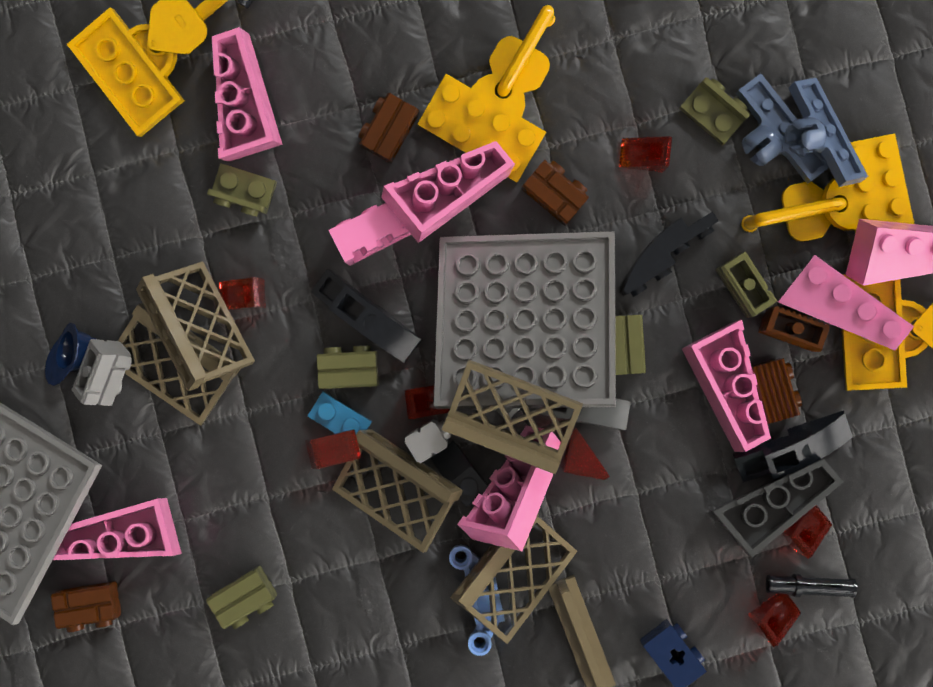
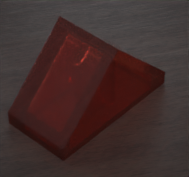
[619,136,672,172]
[219,277,266,310]
[404,385,450,419]
[562,427,610,480]
[305,429,361,469]
[782,505,833,559]
[747,593,801,647]

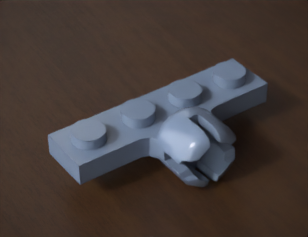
[736,74,829,184]
[785,78,868,187]

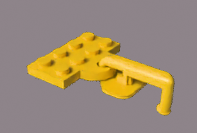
[67,0,228,137]
[417,5,555,183]
[741,133,914,242]
[841,274,933,391]

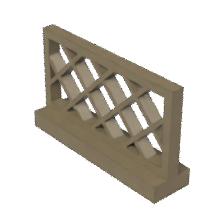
[136,261,255,391]
[118,303,240,426]
[442,360,583,475]
[332,429,464,553]
[450,514,577,644]
[549,575,616,687]

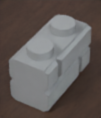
[72,339,132,406]
[404,419,452,464]

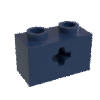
[640,619,707,687]

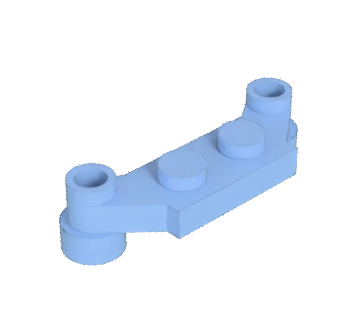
[449,544,505,656]

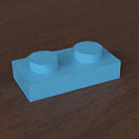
[308,391,372,446]

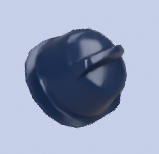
[45,323,96,386]

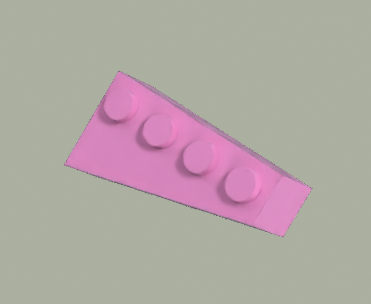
[212,27,283,162]
[381,141,515,243]
[328,203,411,266]
[846,219,933,286]
[778,255,914,350]
[682,320,771,452]
[457,426,561,551]
[53,498,182,560]

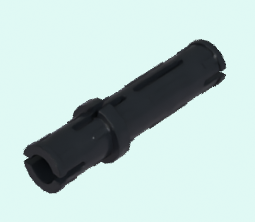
[766,574,857,598]

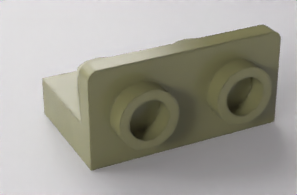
[679,77,750,146]
[207,163,277,217]

